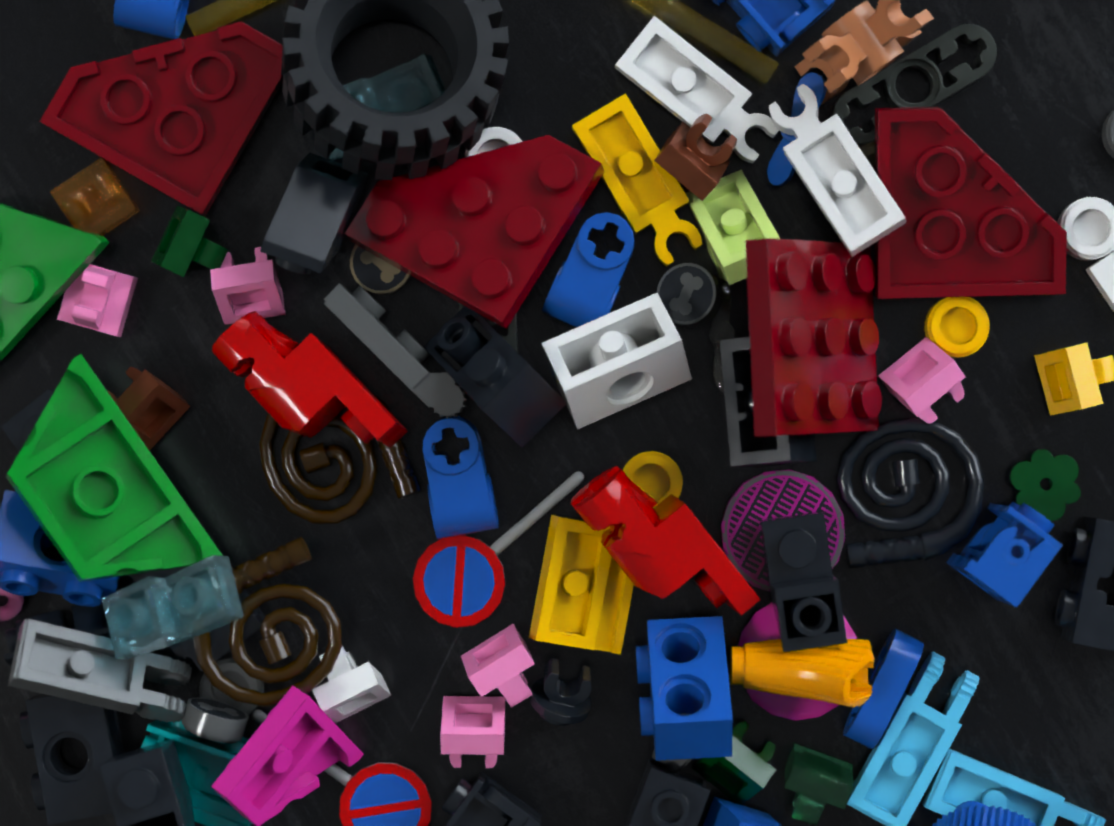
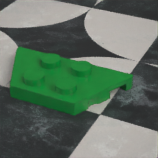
[0,203,110,362]
[6,354,222,582]

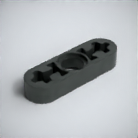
[830,24,997,147]

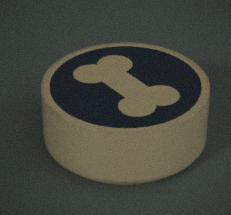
[350,245,411,295]

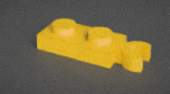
[572,93,702,266]

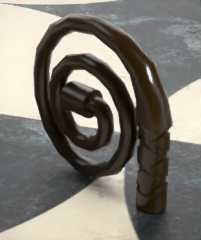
[259,387,421,524]
[192,537,342,707]

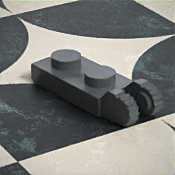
[324,283,469,418]
[8,619,192,723]

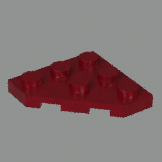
[39,21,283,217]
[875,107,1067,299]
[344,135,605,329]

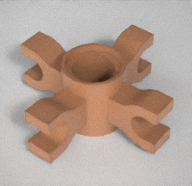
[795,0,934,105]

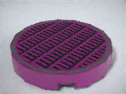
[720,469,845,592]

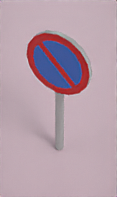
[413,471,585,628]
[251,709,432,826]

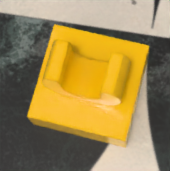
[1034,342,1114,415]

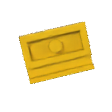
[529,515,634,655]

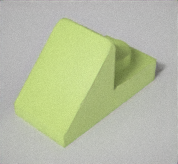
[685,170,780,285]

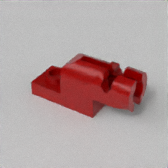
[212,311,408,448]
[571,466,761,616]

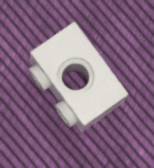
[542,293,692,429]

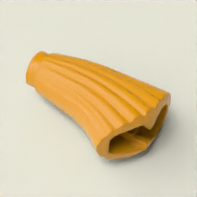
[730,639,874,708]

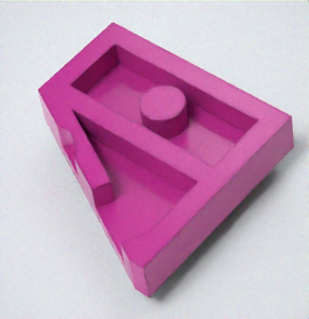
[211,686,364,826]

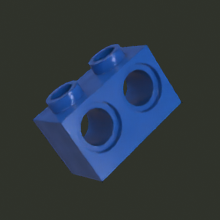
[636,616,733,761]

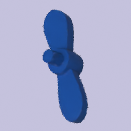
[767,72,827,186]

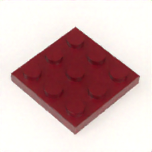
[745,238,882,437]

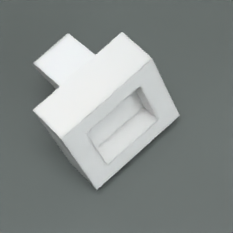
[312,645,391,723]

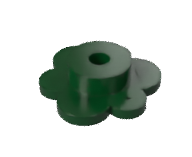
[1010,449,1081,521]

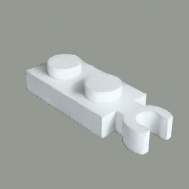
[615,16,779,163]
[769,84,906,257]

